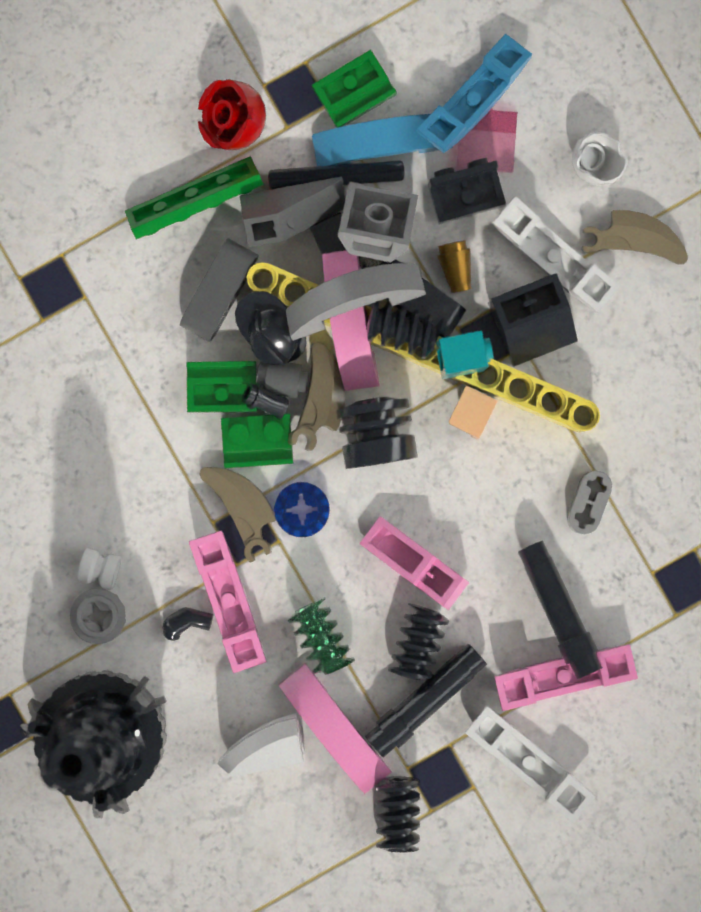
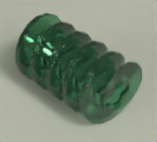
[288,597,355,675]

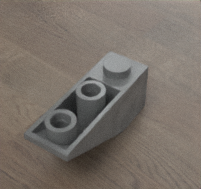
[239,177,346,248]

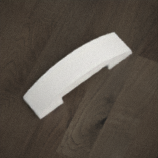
[492,196,620,313]
[465,706,596,824]

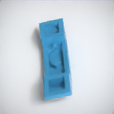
[417,34,532,153]
[312,114,453,166]

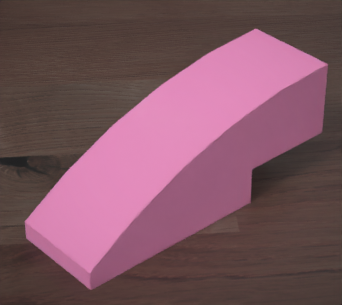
[359,516,469,610]

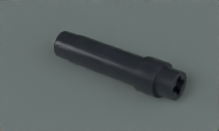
[518,541,602,679]
[365,644,487,758]

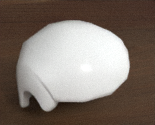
[572,132,628,185]

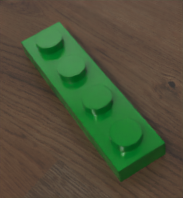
[125,156,264,240]

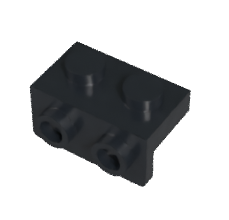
[428,158,506,224]

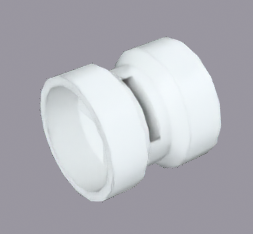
[77,548,121,590]

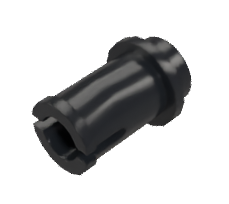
[242,383,289,419]

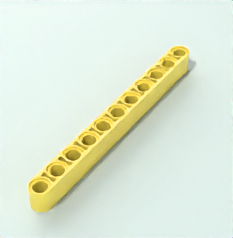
[247,262,600,432]

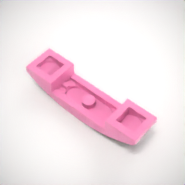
[322,250,380,391]
[189,530,267,673]
[494,644,638,711]
[278,663,392,794]

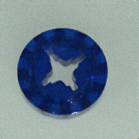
[274,482,330,537]

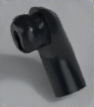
[163,607,214,641]

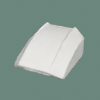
[217,713,305,777]

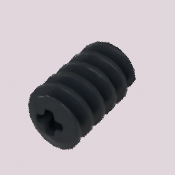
[366,301,444,359]
[388,603,449,681]
[376,776,420,853]

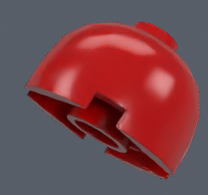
[198,79,266,150]

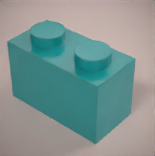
[435,331,493,379]

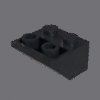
[488,273,578,367]

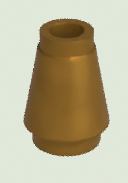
[437,240,472,293]

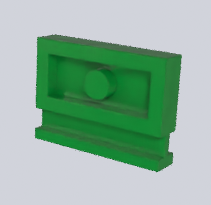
[312,49,397,128]
[186,361,257,413]
[221,414,294,469]

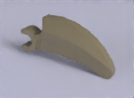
[581,210,688,264]
[288,342,346,451]
[199,467,276,563]

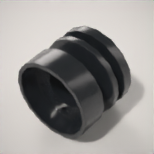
[336,396,418,469]

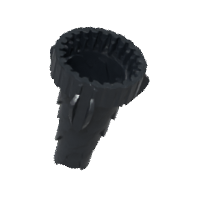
[20,670,167,818]

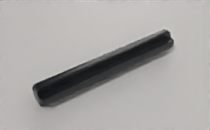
[268,160,405,190]

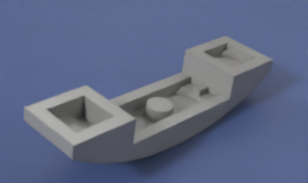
[286,263,426,340]

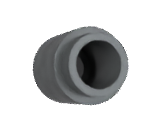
[257,362,308,399]

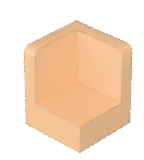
[449,385,497,439]

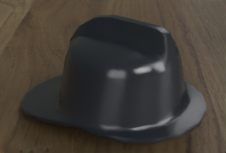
[235,291,307,366]

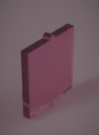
[456,108,518,173]

